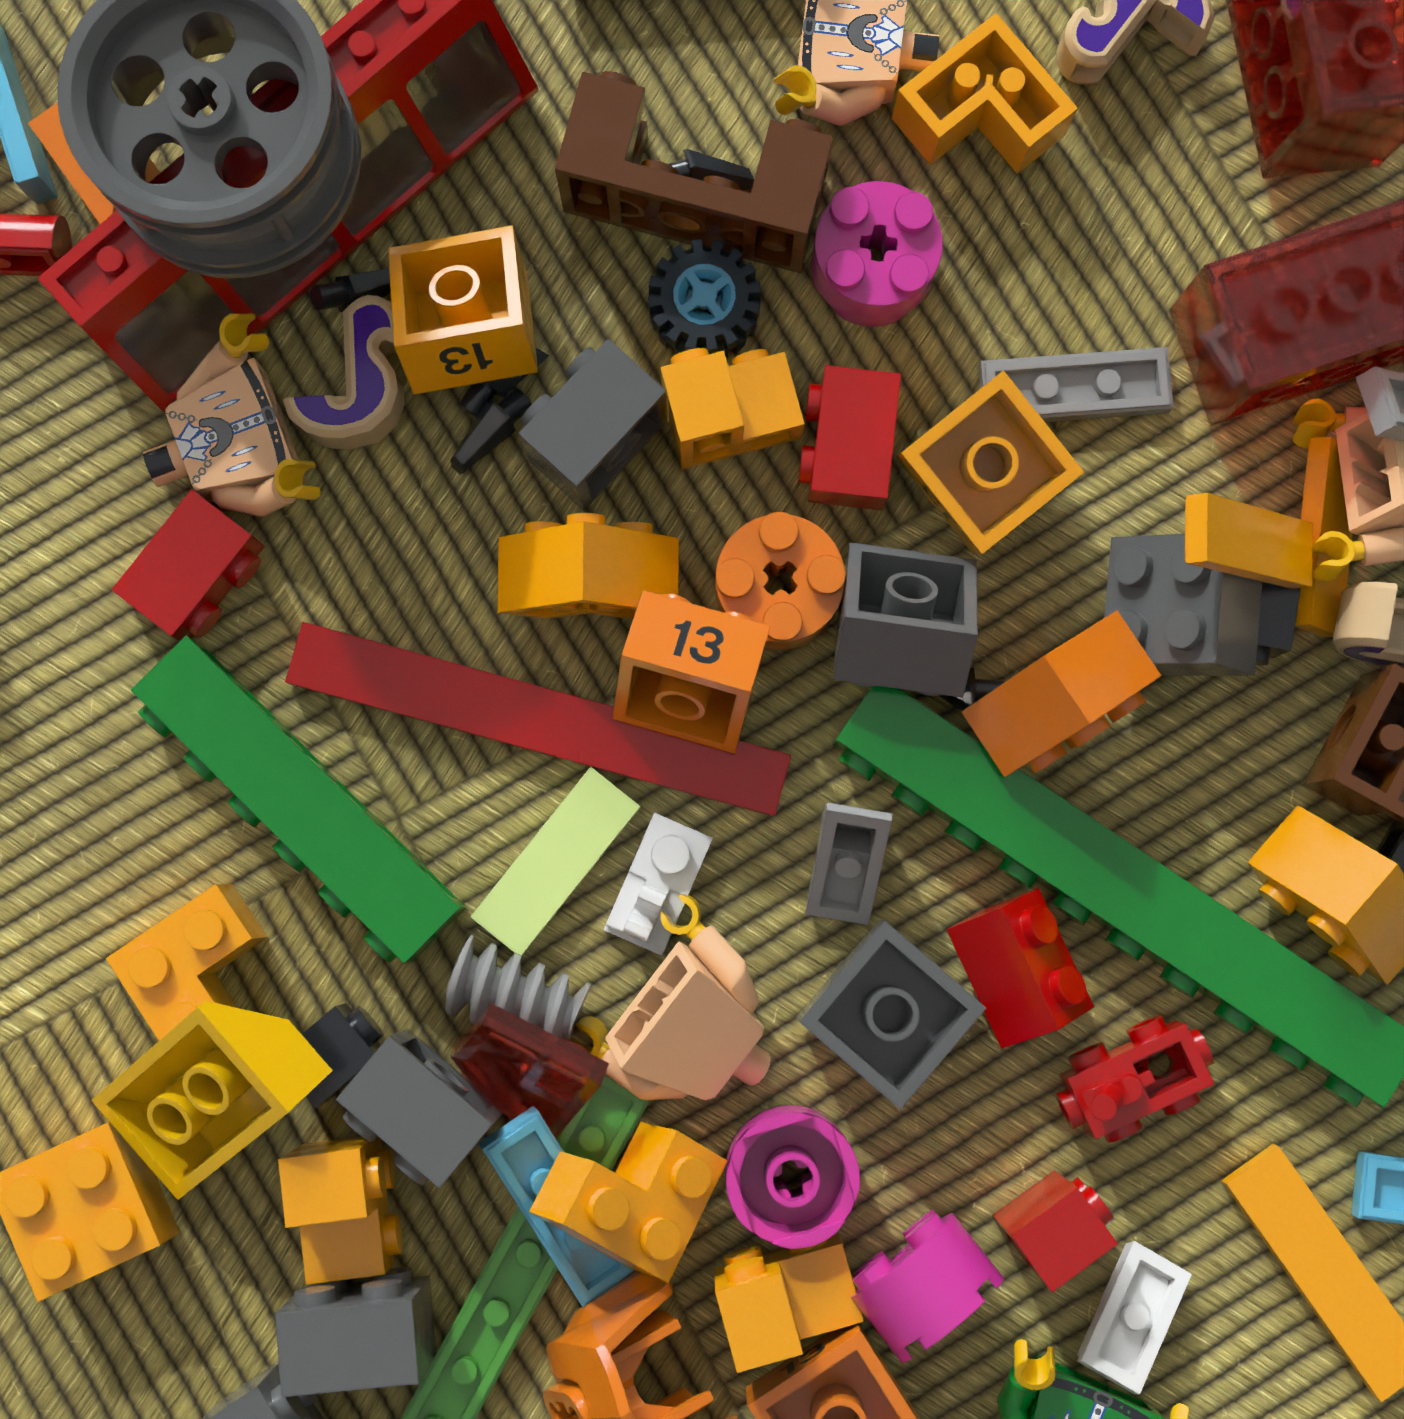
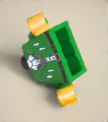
[997,1339,1189,1419]

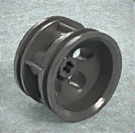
[57,0,361,279]

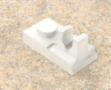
[604,813,713,955]
[1077,1241,1192,1395]

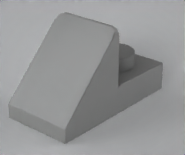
[805,803,892,925]

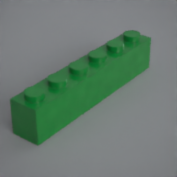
[131,635,467,964]

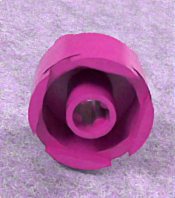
[811,181,942,327]
[725,1105,860,1249]
[851,1209,1004,1363]

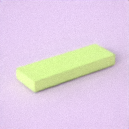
[470,767,641,957]

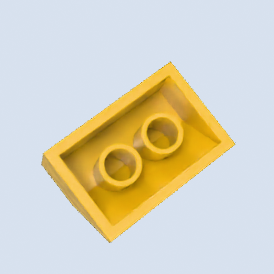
[91,1001,333,1200]

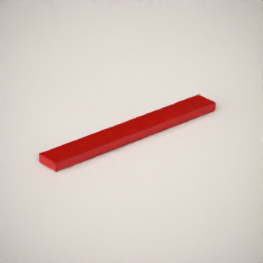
[285,622,791,817]

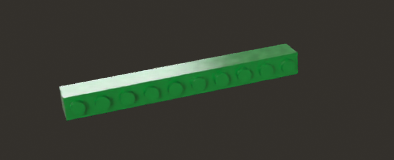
[832,686,1404,1108]

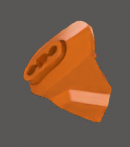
[543,1271,739,1419]

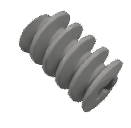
[445,935,591,1056]

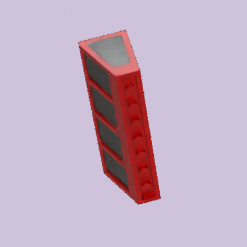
[37,0,539,414]

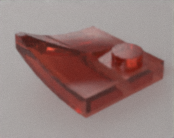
[450,1003,609,1139]

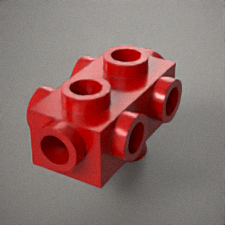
[1055,1015,1214,1143]

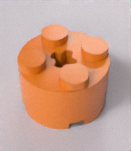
[715,512,846,650]

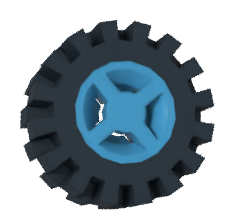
[648,239,761,359]

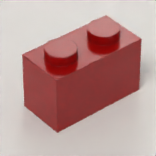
[798,365,901,511]
[111,489,265,641]
[946,888,1094,1049]
[992,1170,1118,1292]

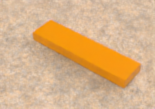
[1221,1144,1404,1403]

